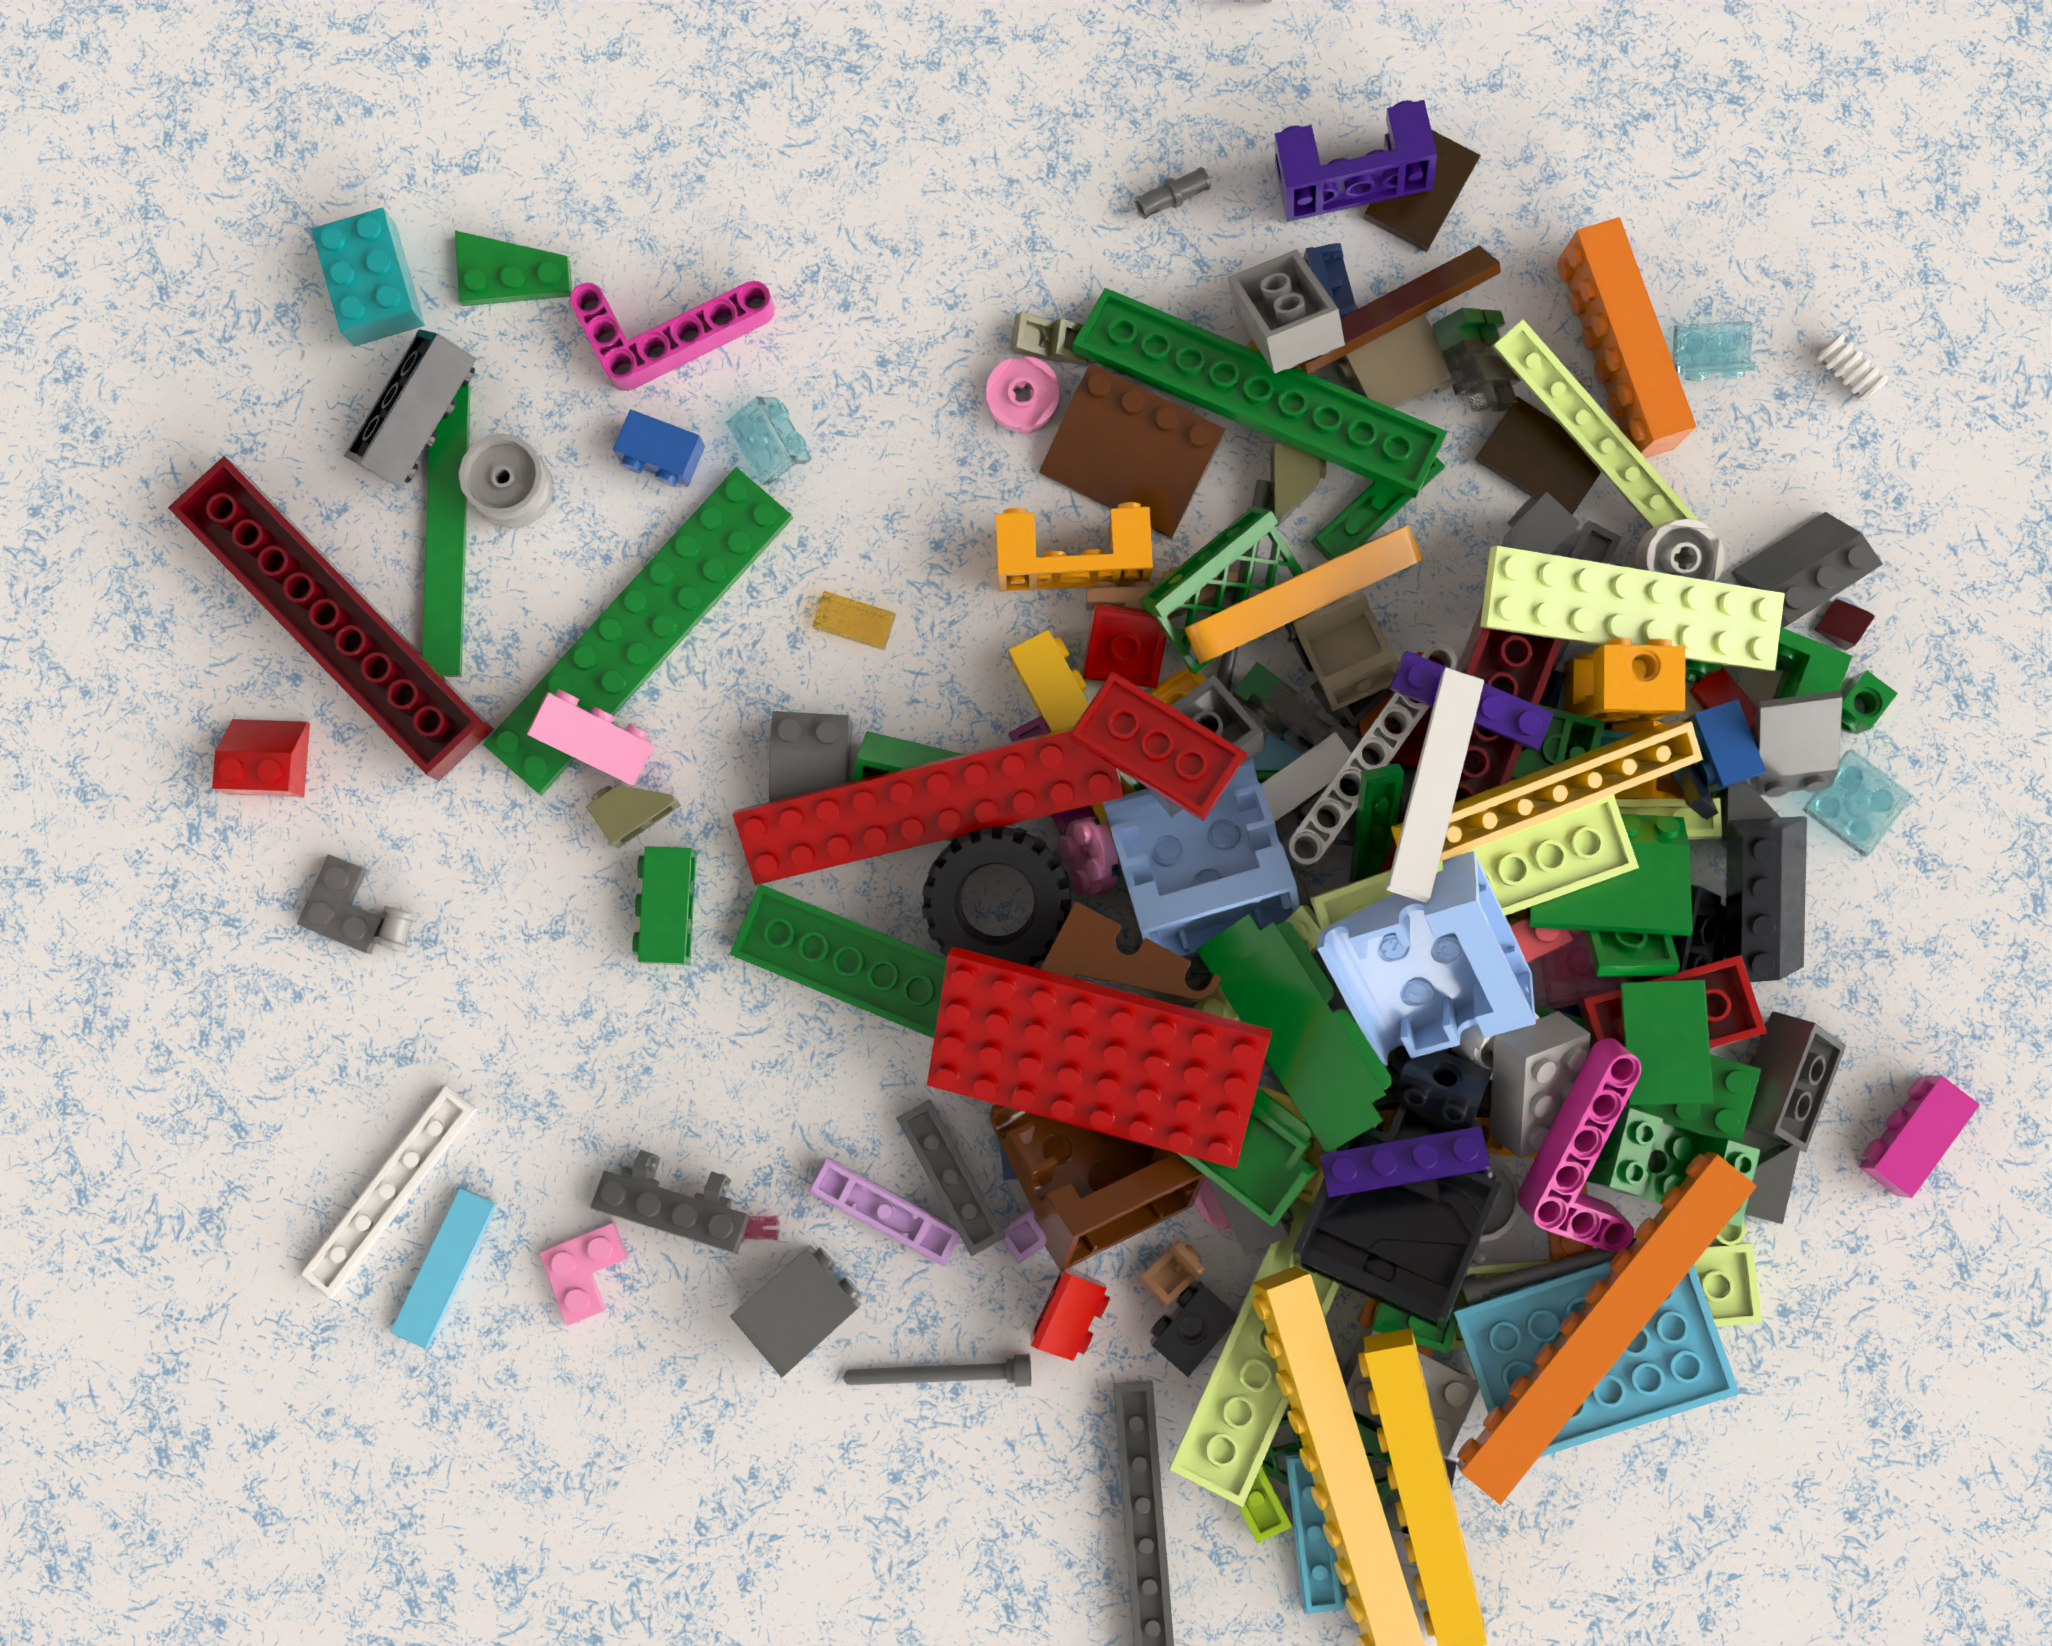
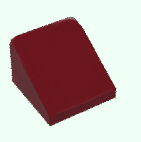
[1814,598,1875,651]

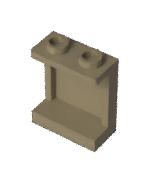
[1336,314,1456,409]
[1293,592,1399,712]

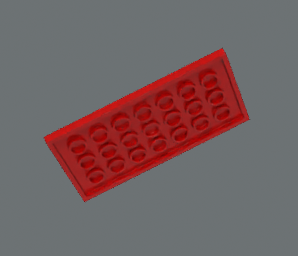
[926,946,1272,1169]

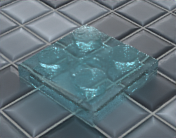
[1802,749,1914,857]

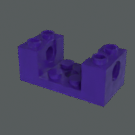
[1275,100,1437,222]

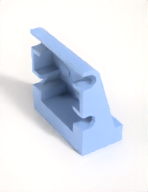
[1103,758,1300,959]
[1317,851,1536,1066]

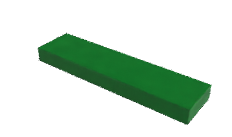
[1311,457,1445,561]
[1349,763,1404,883]

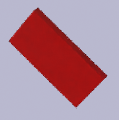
[1068,671,1247,822]

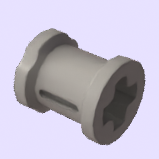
[372,905,419,952]

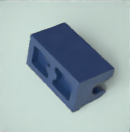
[1303,243,1358,318]

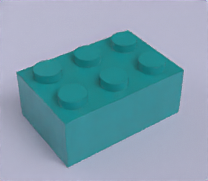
[311,207,425,347]

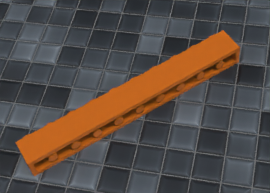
[1456,1151,1757,1505]

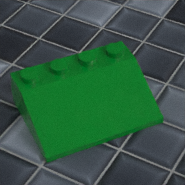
[1527,814,1692,936]

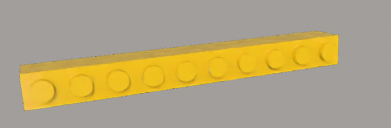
[1252,1266,1425,1646]

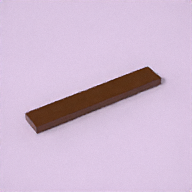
[1297,245,1501,375]

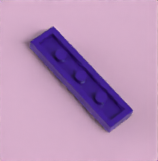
[1389,651,1554,751]
[1320,1126,1490,1197]

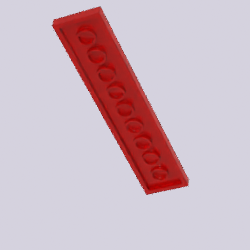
[732,727,1125,885]

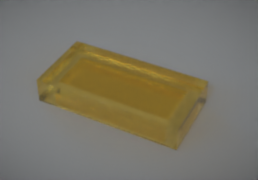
[812,591,896,651]

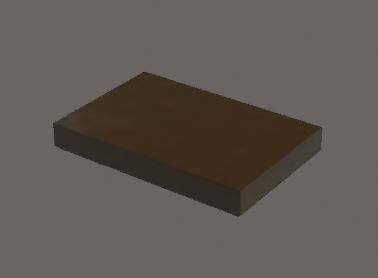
[1363,129,1481,252]
[1474,396,1601,515]

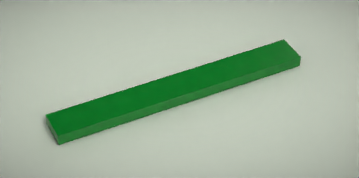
[422,383,471,677]

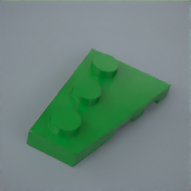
[455,231,572,306]

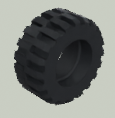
[922,826,1071,967]

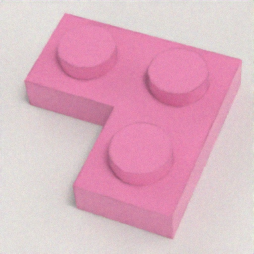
[539,1222,629,1326]

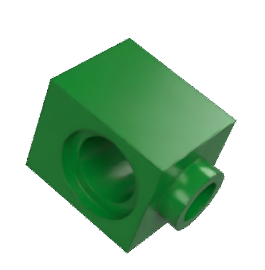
[1841,670,1898,735]

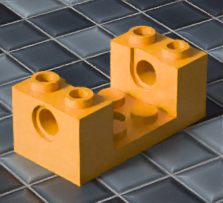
[996,502,1153,592]
[1564,638,1685,724]

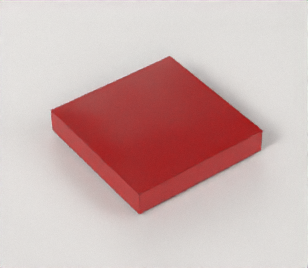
[1082,603,1171,688]

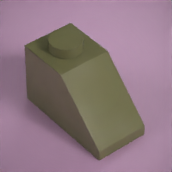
[1270,443,1326,526]
[586,785,681,848]

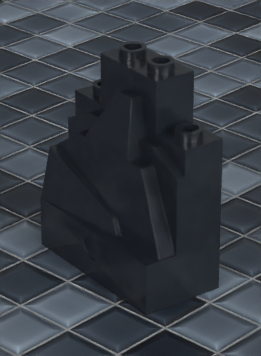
[1293,1102,1502,1331]

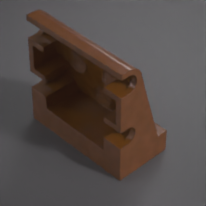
[1040,901,1221,1005]
[990,1104,1206,1272]

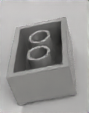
[1228,249,1345,374]
[1489,1011,1590,1159]
[1342,1326,1479,1457]

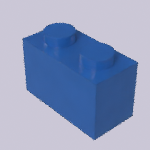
[613,409,705,487]
[1683,699,1767,793]

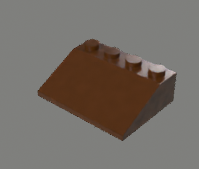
[1039,363,1225,539]

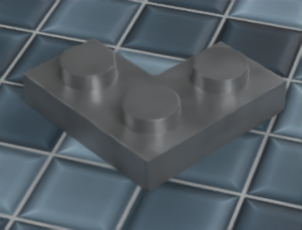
[297,854,385,954]

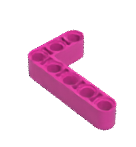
[570,281,775,391]
[1517,1038,1641,1252]

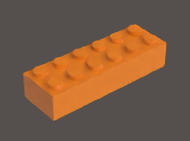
[1557,217,1697,458]

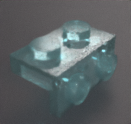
[1673,321,1758,381]
[726,396,811,485]

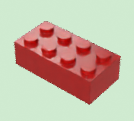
[1577,955,1767,1065]

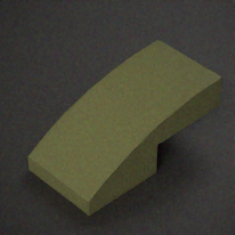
[1010,311,1089,365]

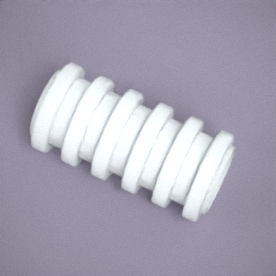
[1817,334,1888,402]

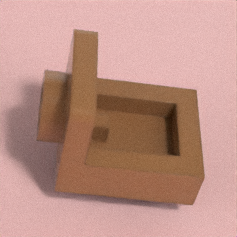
[1138,1240,1205,1309]

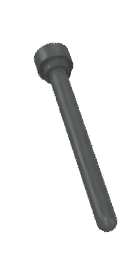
[1462,1237,1637,1305]
[843,1354,1032,1387]

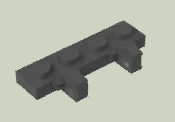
[590,1150,750,1254]

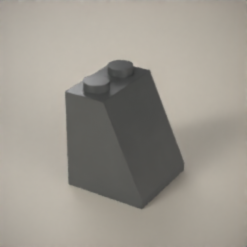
[730,1245,861,1378]

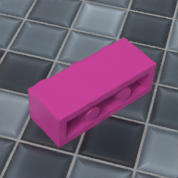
[1859,1075,1980,1198]

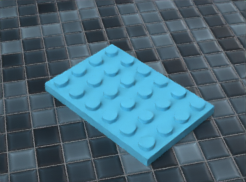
[1452,1260,1740,1457]

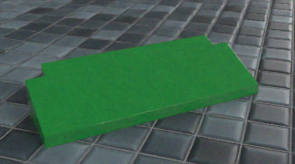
[1196,914,1391,1153]
[1178,1087,1318,1227]

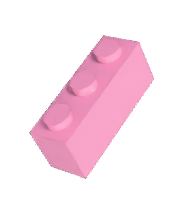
[527,689,654,786]

